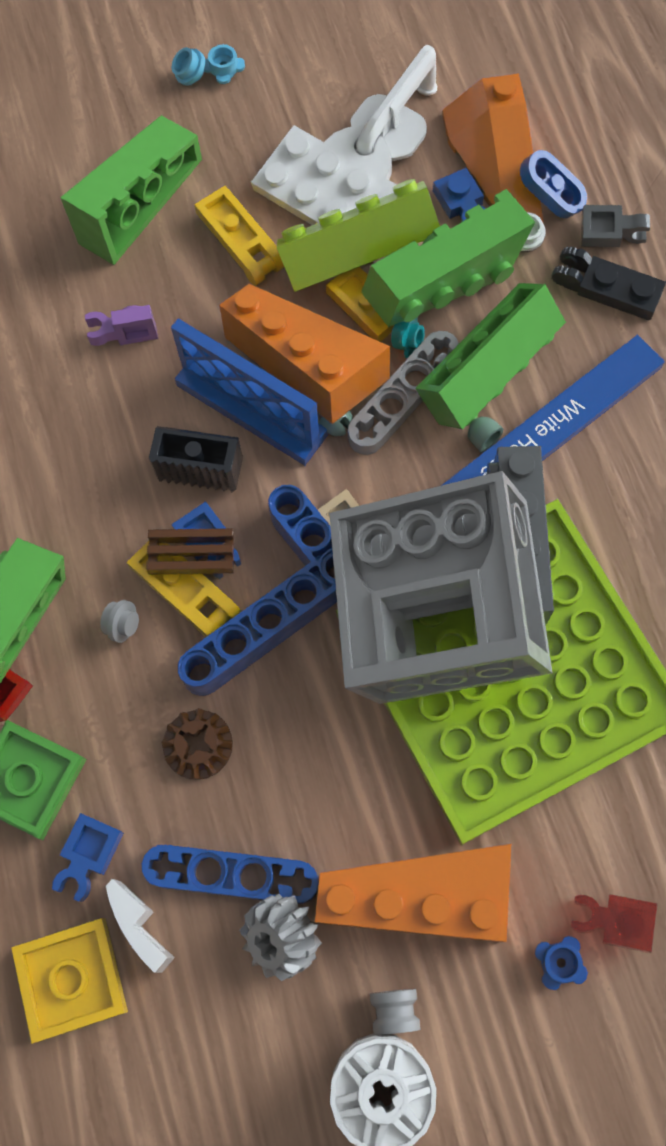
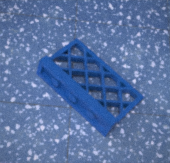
[171,318,328,466]

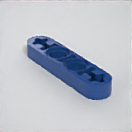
[142,845,319,904]

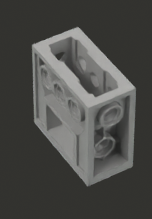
[329,471,553,704]

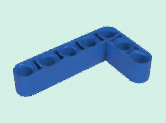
[178,484,337,696]

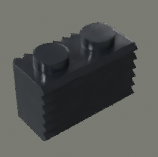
[149,426,243,493]

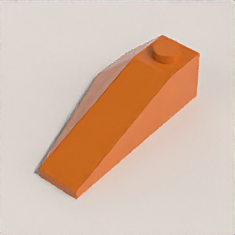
[442,73,544,222]

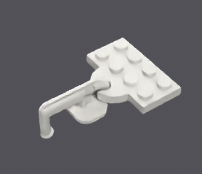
[251,45,437,262]

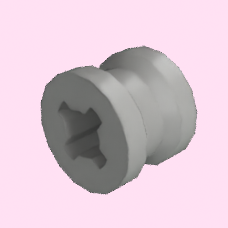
[370,989,421,1035]

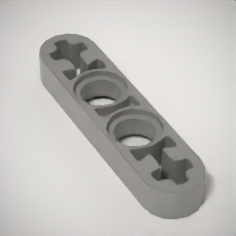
[348,331,459,455]

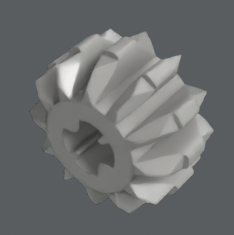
[239,894,322,981]

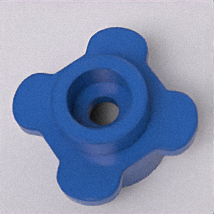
[535,936,588,990]

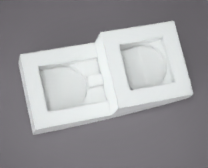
[106,879,175,973]

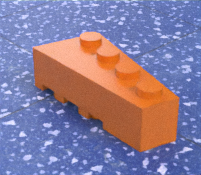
[219,284,390,424]
[315,844,512,943]

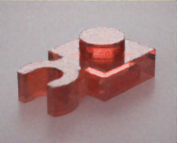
[571,894,657,954]

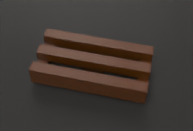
[146,528,234,575]

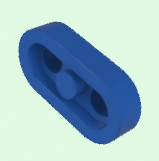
[520,150,587,218]

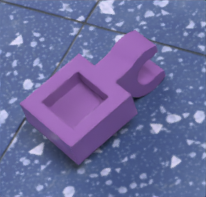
[85,305,158,346]

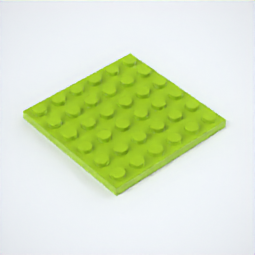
[336,499,666,846]

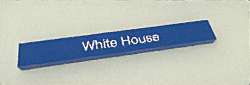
[441,334,665,486]

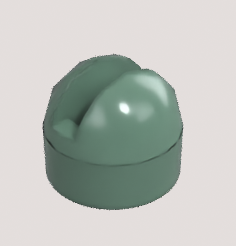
[318,411,353,436]
[468,416,504,453]

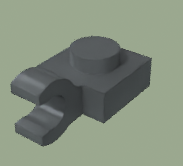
[581,205,650,247]

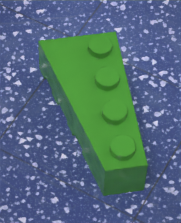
[60,115,202,265]
[361,189,535,327]

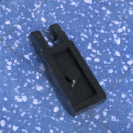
[551,246,666,321]

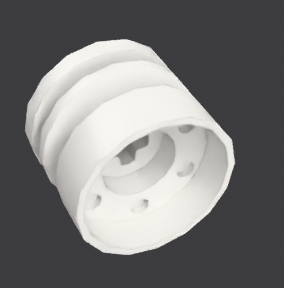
[330,1033,436,1146]

